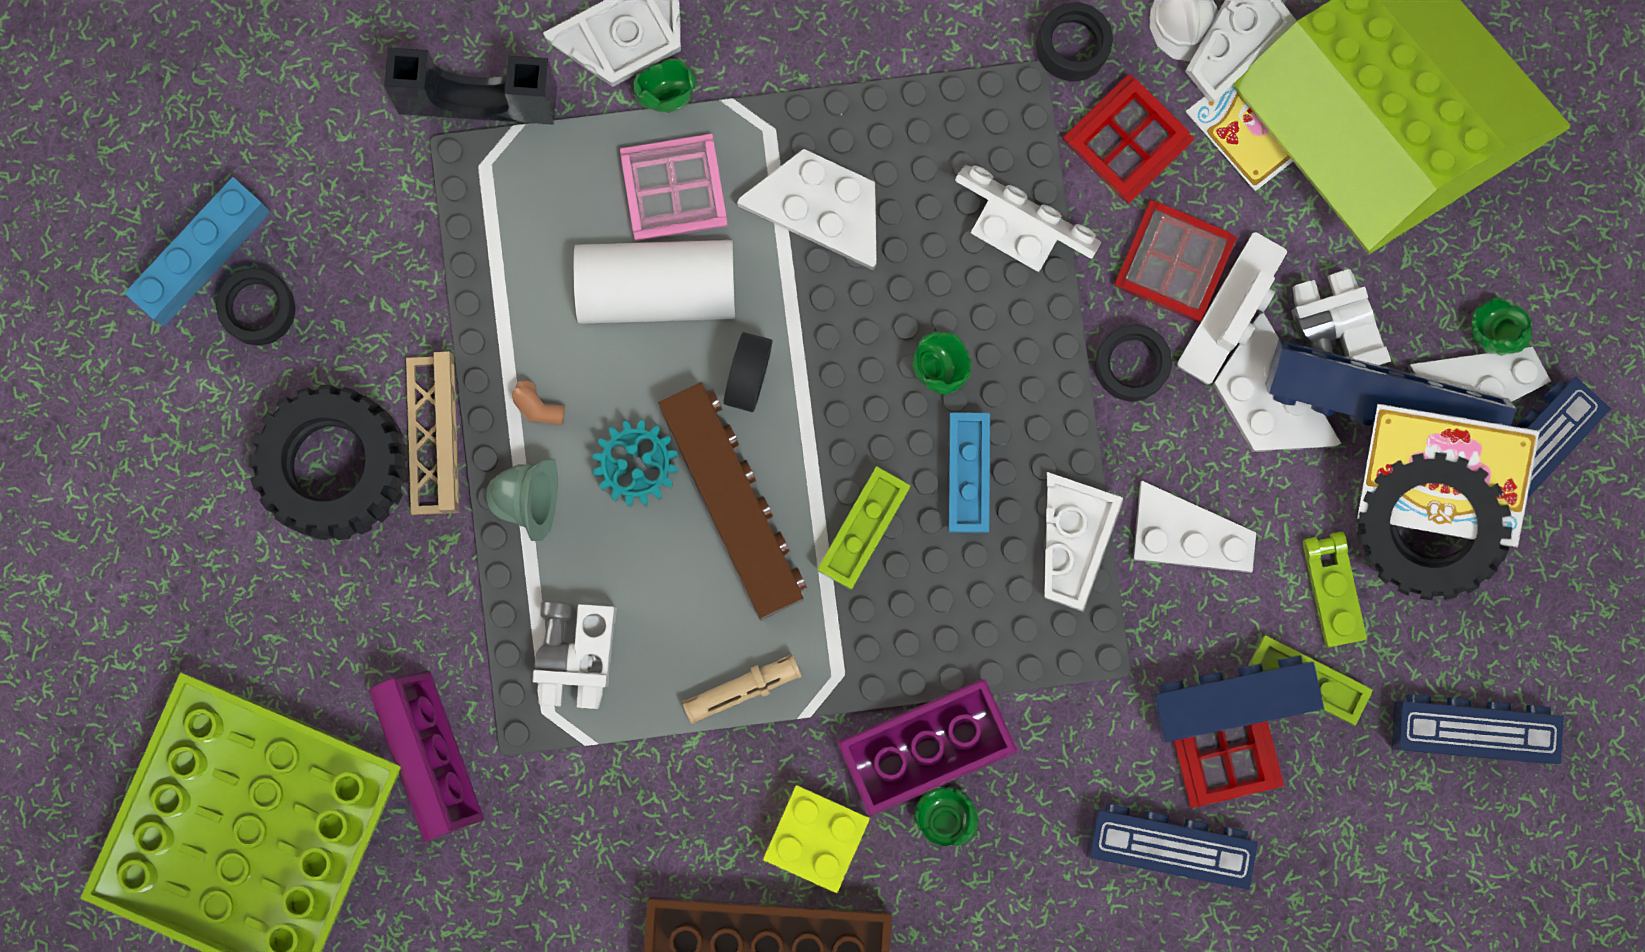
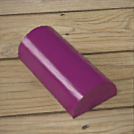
[368,671,484,843]
[837,678,1018,817]

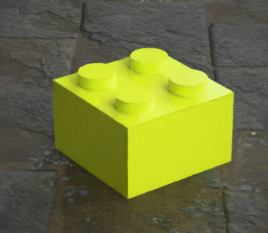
[763,785,870,893]

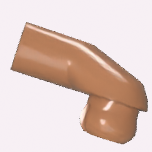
[512,380,565,425]

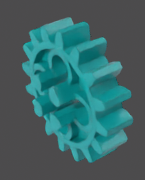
[592,420,679,507]

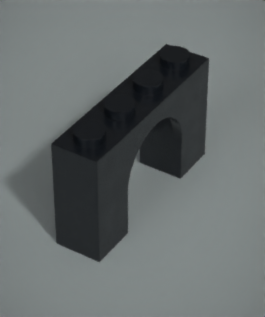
[384,47,557,125]

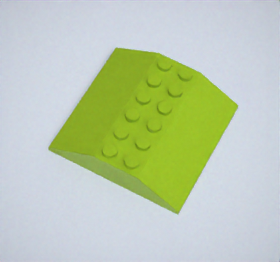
[1232,0,1570,254]
[80,672,401,952]

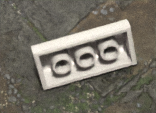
[574,240,735,324]

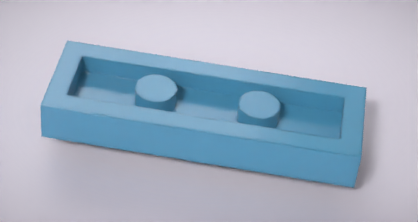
[948,413,990,533]

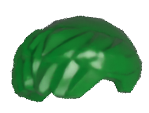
[634,59,697,113]
[1471,297,1532,356]
[912,332,972,395]
[914,786,979,847]

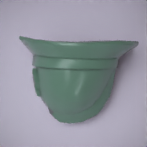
[486,459,558,541]

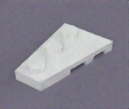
[1185,0,1297,101]
[1407,347,1551,402]
[1045,472,1123,612]
[1132,481,1256,573]

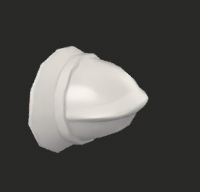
[1150,0,1219,62]

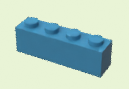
[124,177,271,327]

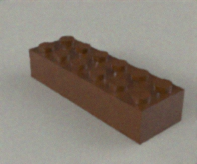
[644,896,892,952]

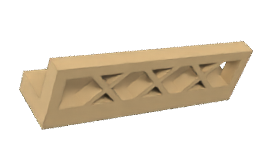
[406,352,460,515]

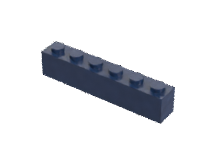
[1265,339,1516,426]

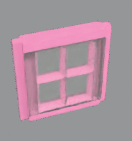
[620,134,728,241]

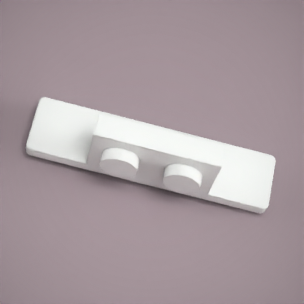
[955,165,1101,272]
[1177,232,1287,385]

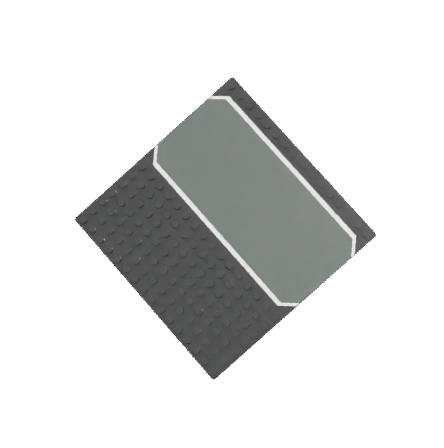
[430,61,1131,756]

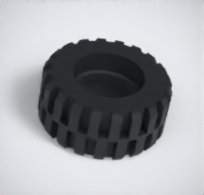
[248,385,409,540]
[1356,452,1512,601]

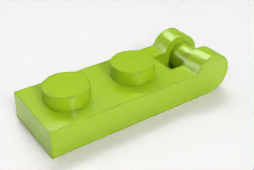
[1303,531,1367,648]

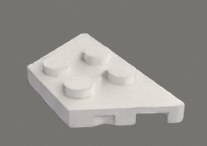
[543,0,681,87]
[737,149,876,270]
[1212,313,1341,452]

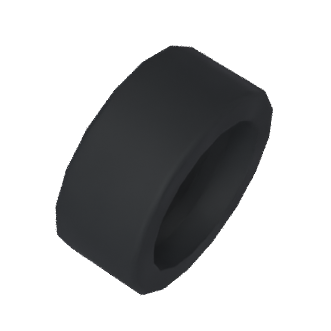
[1035,2,1114,82]
[215,268,296,346]
[1095,324,1172,402]
[723,332,773,412]

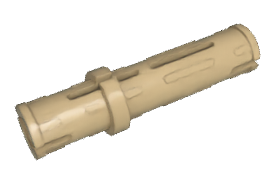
[682,654,802,724]

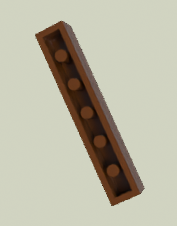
[658,382,807,621]

